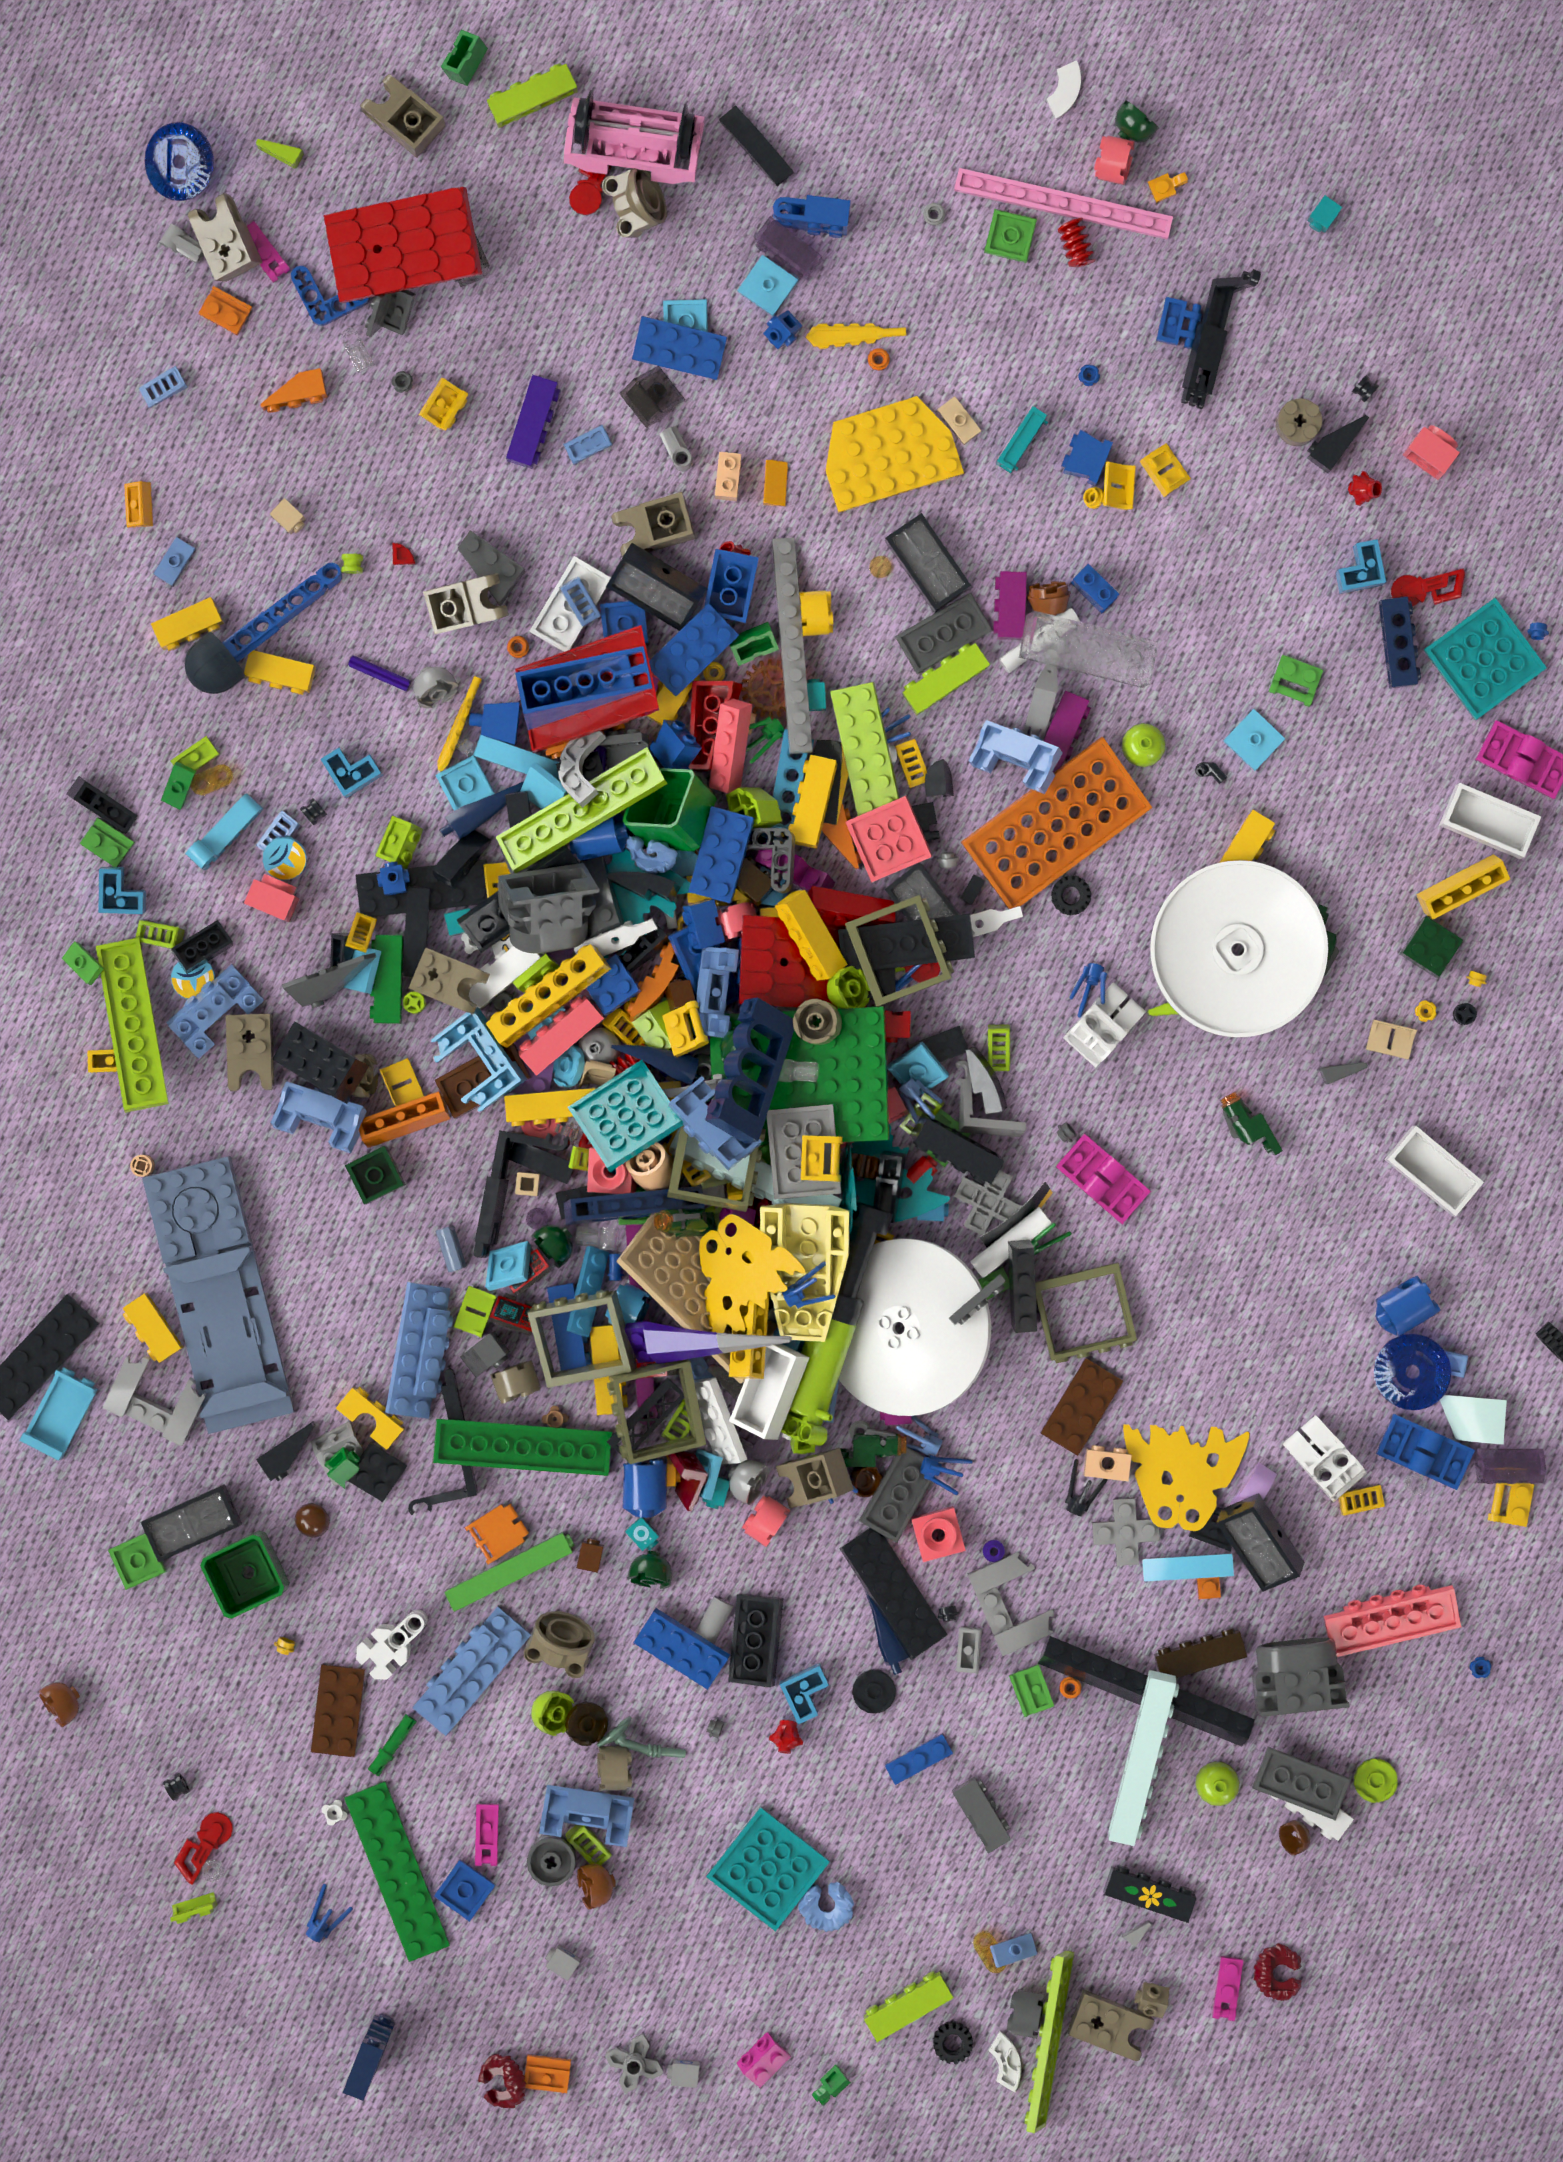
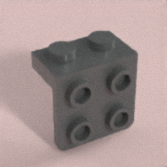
[365,290,416,337]
[600,729,650,770]

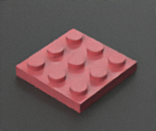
[846,795,933,883]

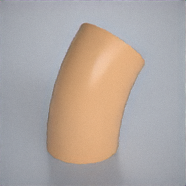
[626,1142,674,1191]

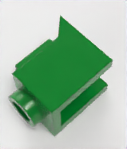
[324,1447,360,1489]

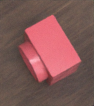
[1403,425,1460,480]
[244,874,300,923]
[587,1146,637,1194]
[911,1506,966,1562]

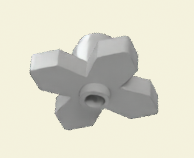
[605,2033,663,2093]

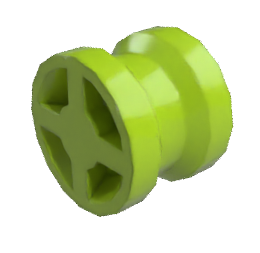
[341,554,363,574]
[403,992,426,1014]

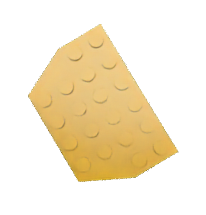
[825,396,964,513]

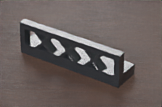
[607,1377,684,1455]

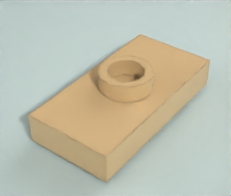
[937,396,981,445]

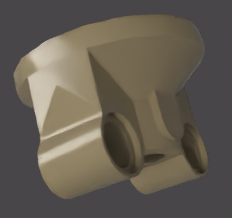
[602,168,667,238]
[524,1611,595,1678]

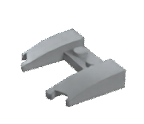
[103,1356,207,1446]
[967,1552,1054,1656]

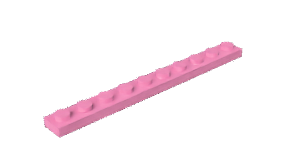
[954,168,1173,240]

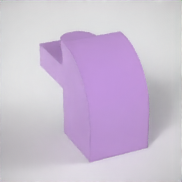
[1230,1462,1277,1505]

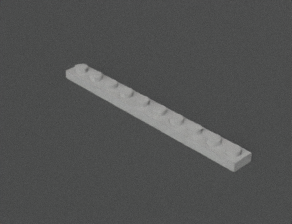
[772,538,812,754]

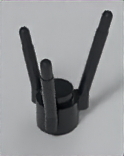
[1065,1459,1108,1517]

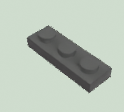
[949,1275,1006,1326]

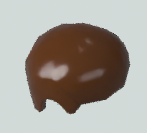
[850,1467,882,1497]
[295,1503,330,1538]
[1279,1820,1311,1856]

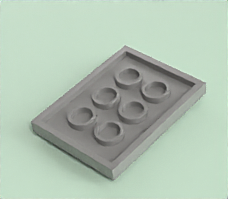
[767,1104,841,1200]

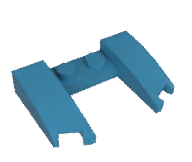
[431,1007,527,1112]

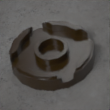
[565,1701,608,1746]

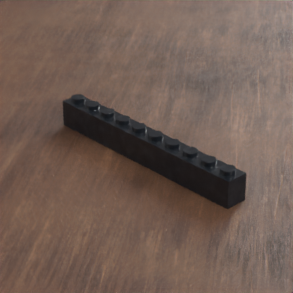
[1037,1636,1255,1747]

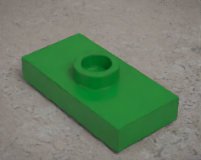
[161,762,197,810]

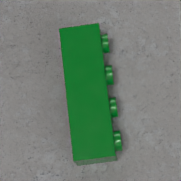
[370,935,404,1024]

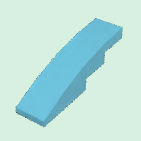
[473,735,560,781]
[1142,1554,1234,1581]

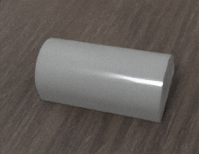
[696,1596,733,1644]
[956,1626,982,1674]

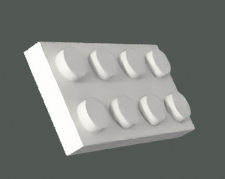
[529,556,611,652]
[694,1377,747,1464]

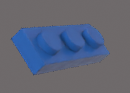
[885,1733,953,1785]

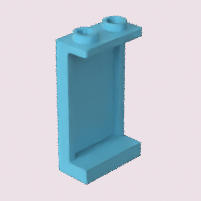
[19,1367,98,1461]

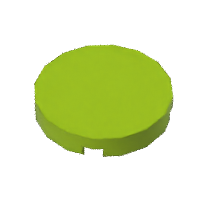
[1354,1758,1398,1803]

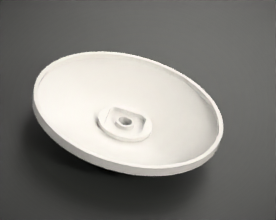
[1150,860,1328,1037]
[839,1239,991,1416]

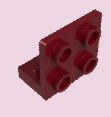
[668,1451,708,1512]

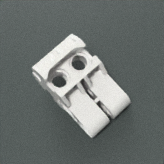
[1063,982,1146,1068]
[1282,1415,1367,1502]
[356,1609,428,1680]

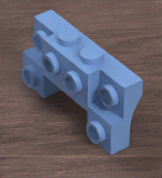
[968,720,1063,794]
[692,947,740,1038]
[166,964,264,1059]
[668,1076,762,1171]
[270,1081,367,1153]
[539,1785,634,1847]

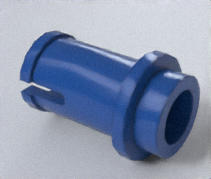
[607,1254,624,1281]

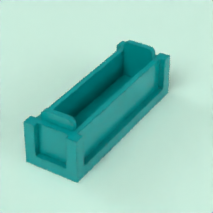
[996,406,1048,474]

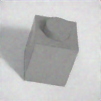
[545,1944,581,1981]
[667,2059,700,2088]

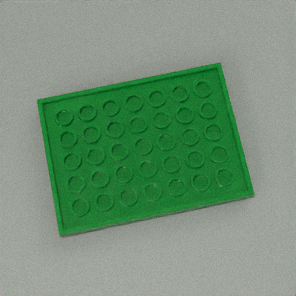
[710,1007,890,1146]

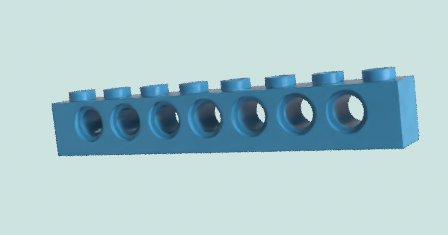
[760,729,814,907]

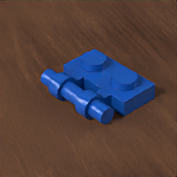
[1156,297,1202,349]

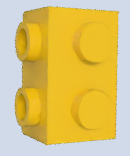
[418,378,468,431]

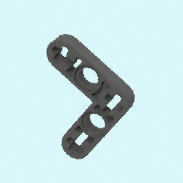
[747,828,795,893]

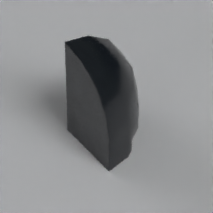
[925,759,954,797]

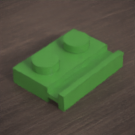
[80,818,135,867]
[1009,1664,1054,1717]

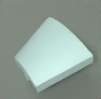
[1438,1394,1507,1444]

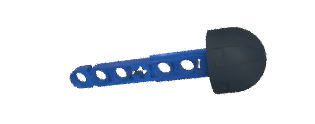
[185,563,343,694]

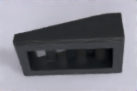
[330,932,357,967]

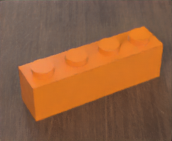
[359,1091,451,1148]

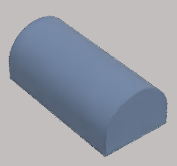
[435,1225,467,1273]

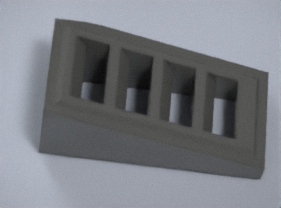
[1319,1062,1368,1085]

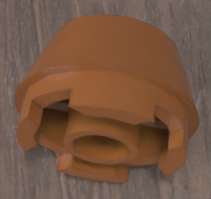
[1027,581,1071,617]

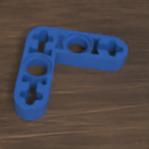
[291,266,370,326]

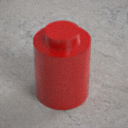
[906,1155,938,1184]

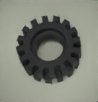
[1051,875,1092,916]
[1535,1322,1563,1362]
[933,2021,973,2064]

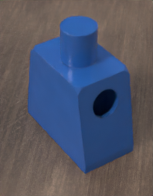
[469,702,521,746]

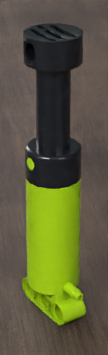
[781,1201,893,1446]

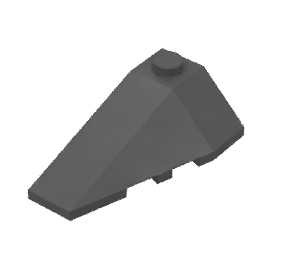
[580,856,625,940]
[282,953,376,1009]

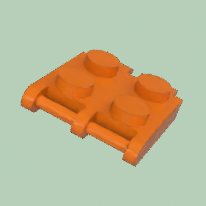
[464,1503,529,1565]

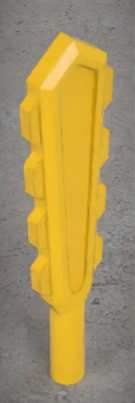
[805,323,906,349]
[437,676,482,772]

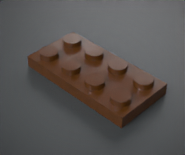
[435,1043,532,1119]
[1040,1358,1123,1456]
[311,1664,365,1757]

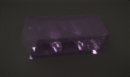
[754,216,822,281]
[1475,1449,1546,1484]

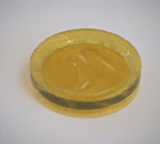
[869,556,891,578]

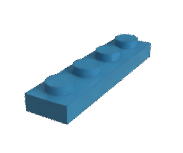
[566,1246,609,1337]

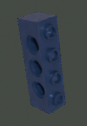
[1378,597,1421,689]

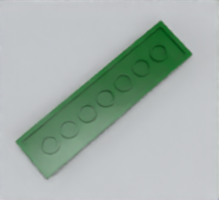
[432,1419,612,1476]
[344,1781,450,1962]

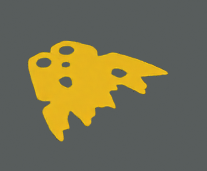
[699,1214,805,1333]
[1123,1424,1250,1531]

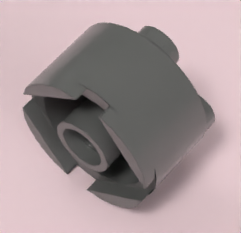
[1007,1989,1045,2039]

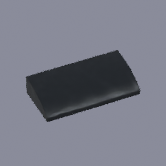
[728,1594,784,1688]

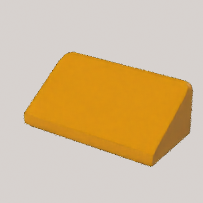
[763,459,788,506]
[124,481,153,528]

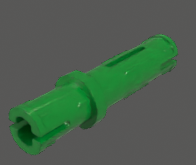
[368,1714,417,1776]

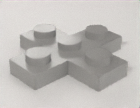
[954,1170,1022,1235]
[1092,1498,1160,1566]

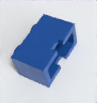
[682,899,725,949]

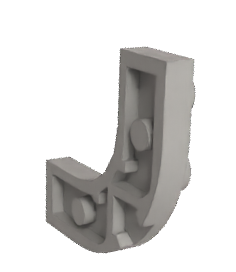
[558,731,606,808]

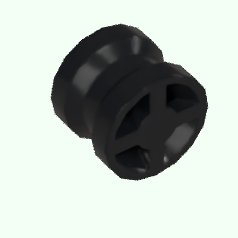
[1352,375,1379,403]
[300,798,327,825]
[1453,1003,1477,1025]
[163,1773,190,1801]

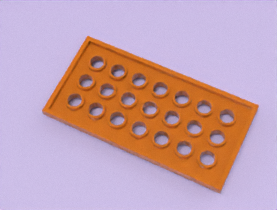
[961,737,1152,909]

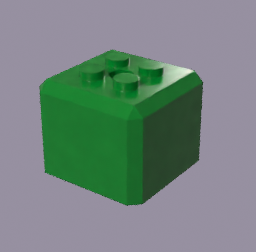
[623,768,717,851]
[200,1531,290,1619]

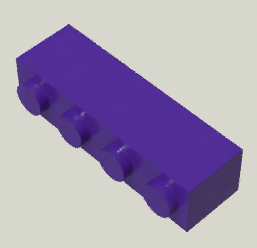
[506,374,561,469]

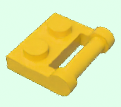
[662,1001,709,1057]
[801,1135,843,1182]
[1487,1476,1534,1527]

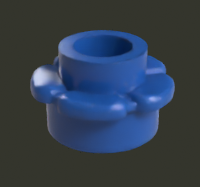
[1078,365,1100,386]
[1527,622,1549,640]
[1470,1657,1492,1678]

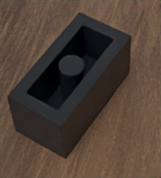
[960,874,985,905]

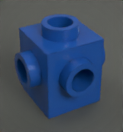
[763,310,803,349]
[377,862,410,896]

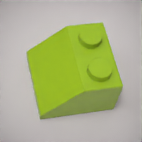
[632,1000,694,1050]

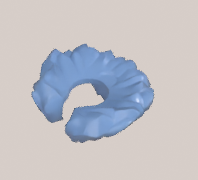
[626,836,678,875]
[798,1882,854,1932]

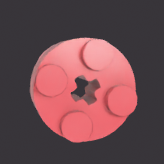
[1094,135,1135,185]
[715,902,757,944]
[742,1495,791,1547]

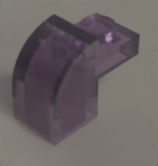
[737,1433,782,1463]

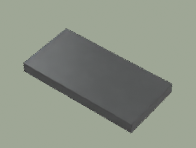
[895,593,993,675]
[859,1444,935,1543]
[1252,1746,1351,1820]

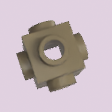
[1134,1982,1170,2019]

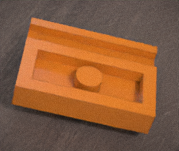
[198,286,252,336]
[525,2054,571,2093]

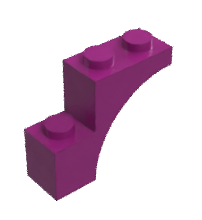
[754,842,835,893]

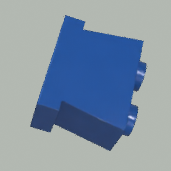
[1061,429,1113,486]
[1071,563,1119,614]
[649,720,702,770]

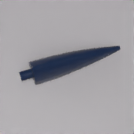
[439,781,524,840]
[611,1045,704,1085]
[863,1587,909,1675]

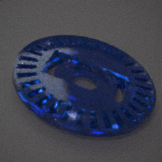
[145,122,214,201]
[1374,1334,1452,1410]

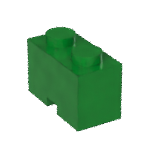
[441,29,488,86]
[730,622,779,666]

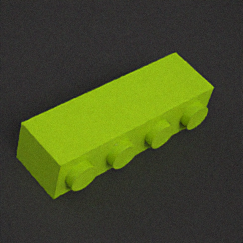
[487,63,578,128]
[902,643,990,716]
[863,1971,954,2043]

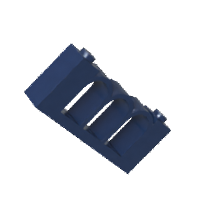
[705,997,794,1143]
[563,1186,705,1225]
[342,2014,395,2101]

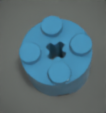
[605,1283,652,1325]

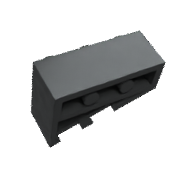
[458,530,525,606]
[460,1331,510,1378]
[952,1777,1011,1854]

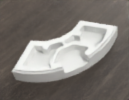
[1046,60,1081,120]
[988,2031,1021,2092]

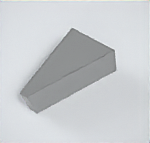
[1121,1921,1151,1947]

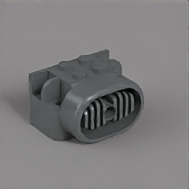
[498,863,599,954]
[1252,1638,1350,1717]

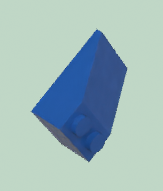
[704,549,759,623]

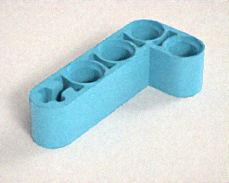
[185,793,263,871]

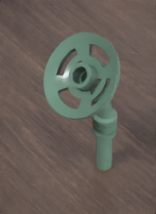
[596,1716,686,1758]

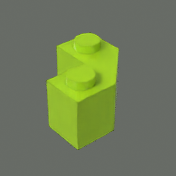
[726,787,782,828]

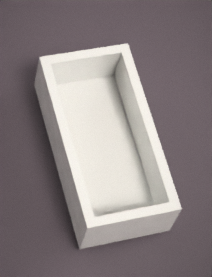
[1439,783,1541,859]
[1384,1126,1484,1216]
[729,1344,809,1440]

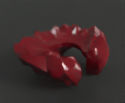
[1253,1943,1302,2001]
[478,2054,527,2109]

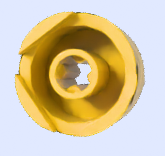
[799,590,833,636]

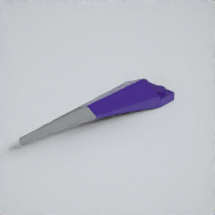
[624,1321,792,1364]

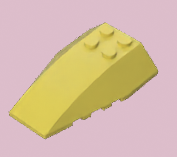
[760,1203,850,1342]

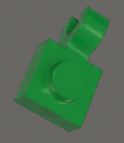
[812,2065,851,2105]

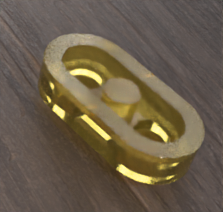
[191,764,234,796]
[973,1931,1006,1973]

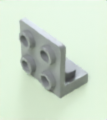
[311,1421,364,1486]

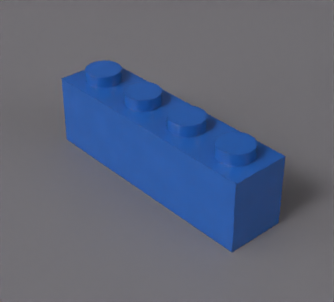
[547,1283,592,1371]

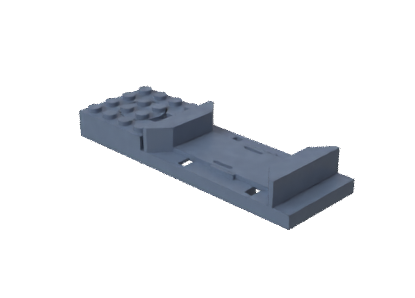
[142,1156,295,1434]

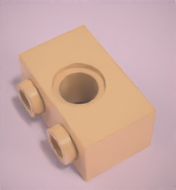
[715,452,741,501]
[1083,1445,1131,1481]

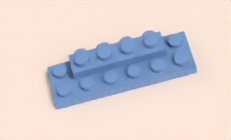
[385,1282,453,1419]
[412,1606,531,1736]

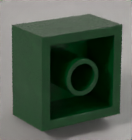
[1399,916,1463,978]
[345,1146,406,1205]

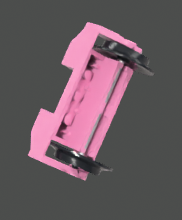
[564,90,705,184]

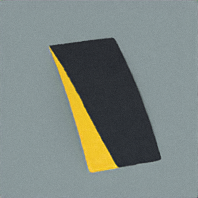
[813,740,849,825]
[979,1182,1053,1248]

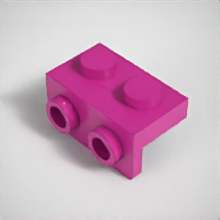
[737,2032,791,2088]

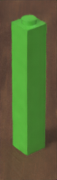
[444,1531,575,1612]

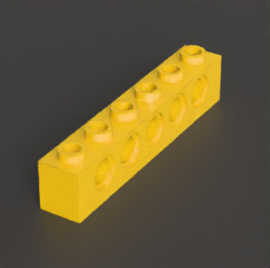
[486,944,611,1048]
[729,1250,769,1379]

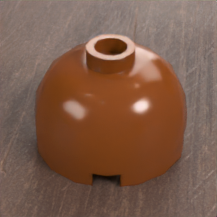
[38,1682,80,1728]
[577,1864,616,1910]

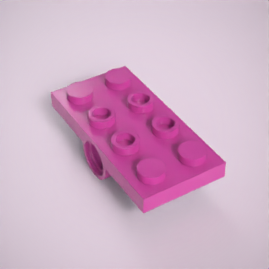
[1475,720,1563,799]
[1055,1133,1151,1224]

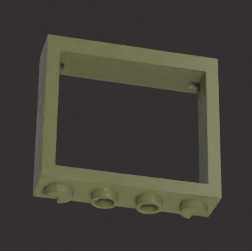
[845,895,954,1007]
[667,1125,766,1212]
[1035,1263,1137,1364]
[528,1289,636,1388]
[607,1359,706,1464]

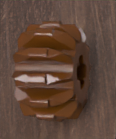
[845,1153,880,1180]

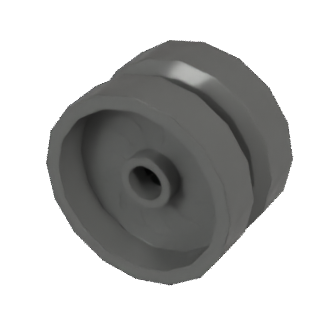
[527,1835,577,1887]

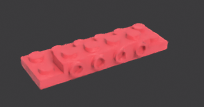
[1324,1585,1461,1657]

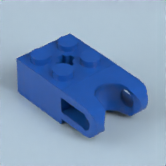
[773,195,851,238]

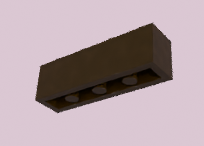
[693,842,774,907]
[1154,1627,1247,1678]

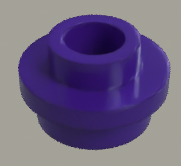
[983,1540,1005,1562]

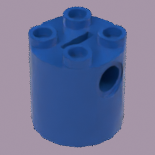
[569,813,630,860]
[1375,1276,1441,1337]
[623,1458,667,1518]

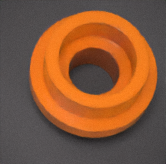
[868,348,890,371]
[507,636,529,658]
[1059,1676,1082,1699]

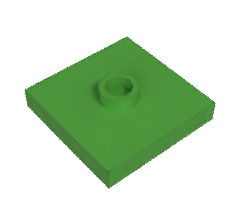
[984,209,1037,263]
[108,1533,167,1590]

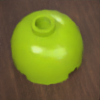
[1121,723,1166,767]
[827,966,870,1009]
[531,1690,574,1736]
[1195,1761,1240,1806]

